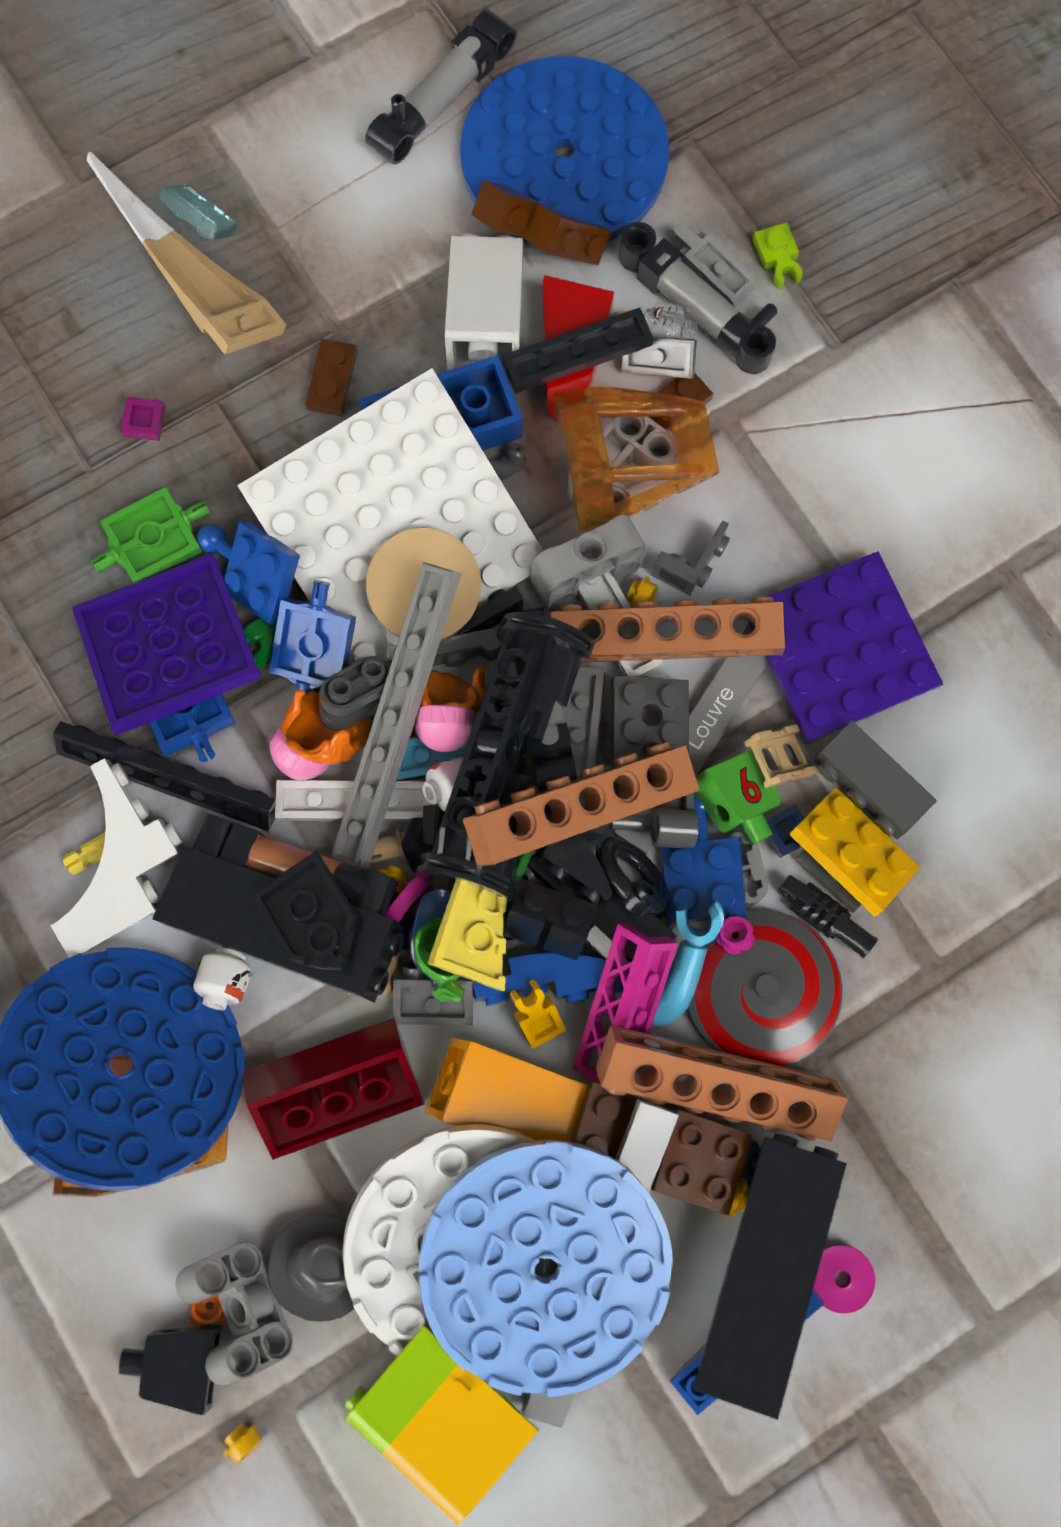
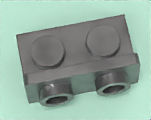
[393,961,474,1026]

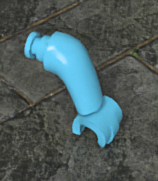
[653,900,725,1026]

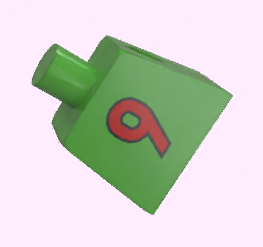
[694,750,781,845]

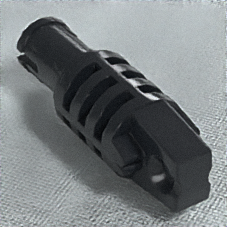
[777,875,878,958]

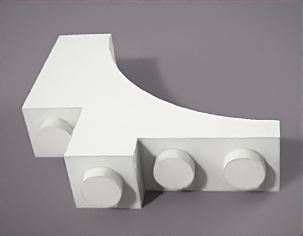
[50,759,183,958]

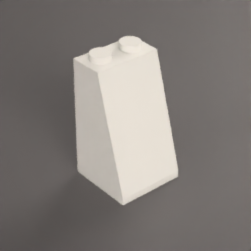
[445,234,523,373]

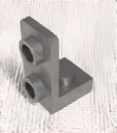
[651,520,730,596]

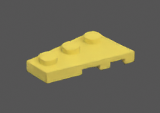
[427,879,507,991]

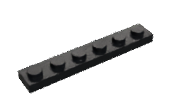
[53,721,275,832]

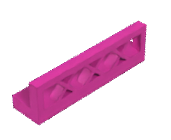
[573,923,678,1084]

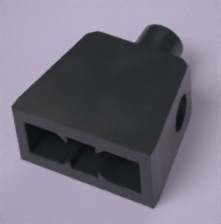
[119,1325,222,1415]

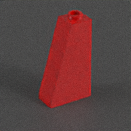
[542,275,614,424]

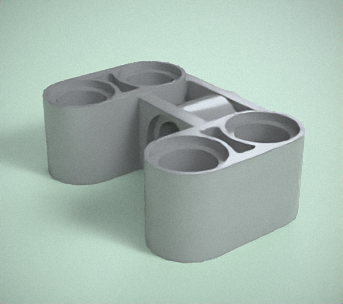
[567,408,676,525]
[530,514,647,612]
[175,1242,294,1385]

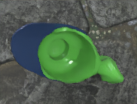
[409,889,463,1002]

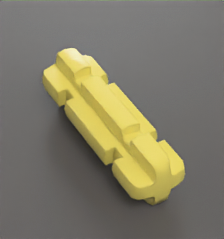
[62,832,105,875]

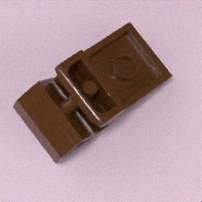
[570,1081,752,1216]

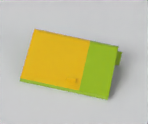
[344,1324,539,1525]

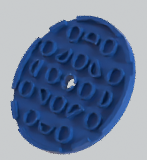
[460,56,669,244]
[0,947,245,1191]

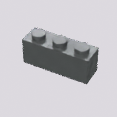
[814,721,937,840]

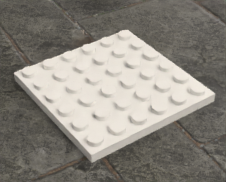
[237,368,543,666]

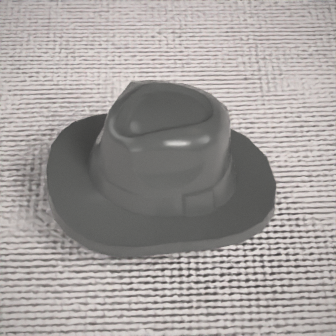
[267,1213,354,1322]

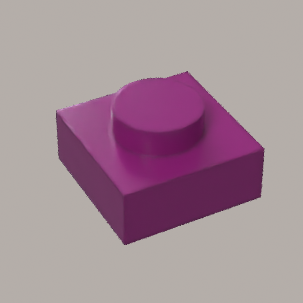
[120,397,166,441]

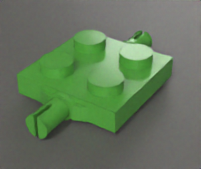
[90,487,211,583]

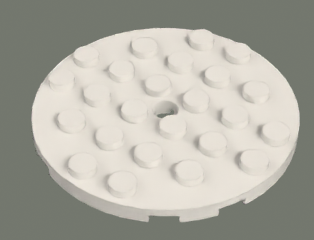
[343,1124,558,1355]

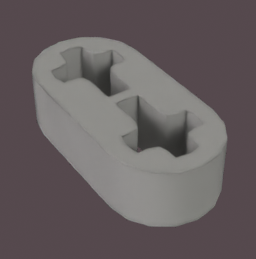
[728,832,768,905]

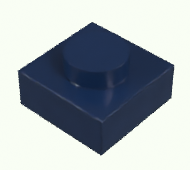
[767,805,804,858]

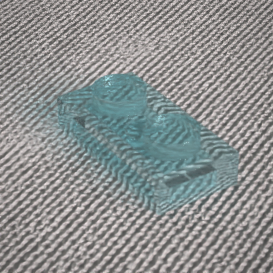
[159,184,238,240]

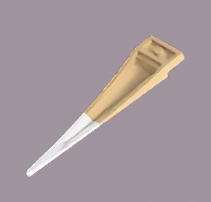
[87,151,286,355]

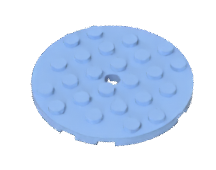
[419,1140,673,1397]

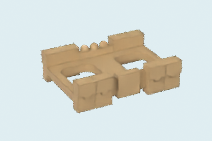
[744,724,820,789]

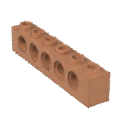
[551,597,785,663]
[462,741,700,866]
[596,1025,848,1142]

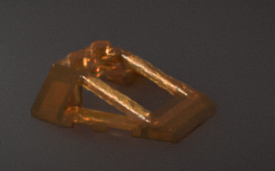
[552,387,719,533]

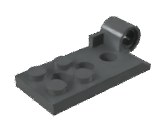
[611,676,699,848]

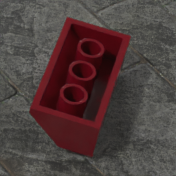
[242,1018,424,1160]

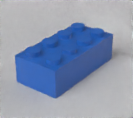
[358,355,523,451]

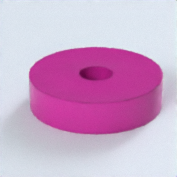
[385,875,434,925]
[814,1244,875,1314]

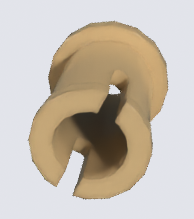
[370,829,406,864]

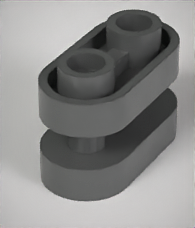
[320,656,390,731]

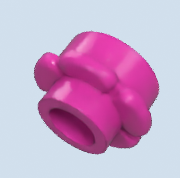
[716,916,755,955]

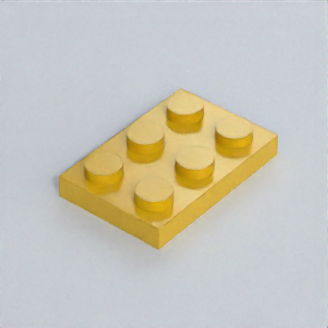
[789,787,921,917]

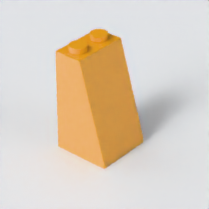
[424,1037,588,1142]

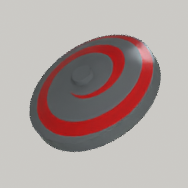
[687,910,843,1067]

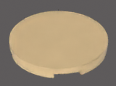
[366,528,481,641]

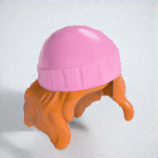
[414,668,486,752]
[269,690,372,781]

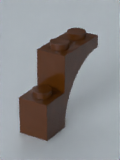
[471,179,612,265]

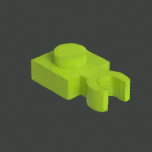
[752,222,802,289]

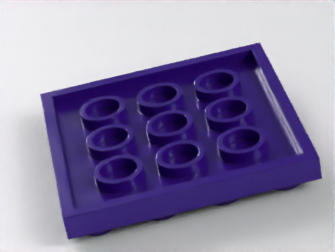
[747,551,943,744]
[72,553,262,735]

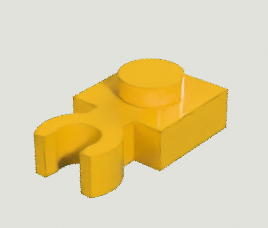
[510,979,567,1050]

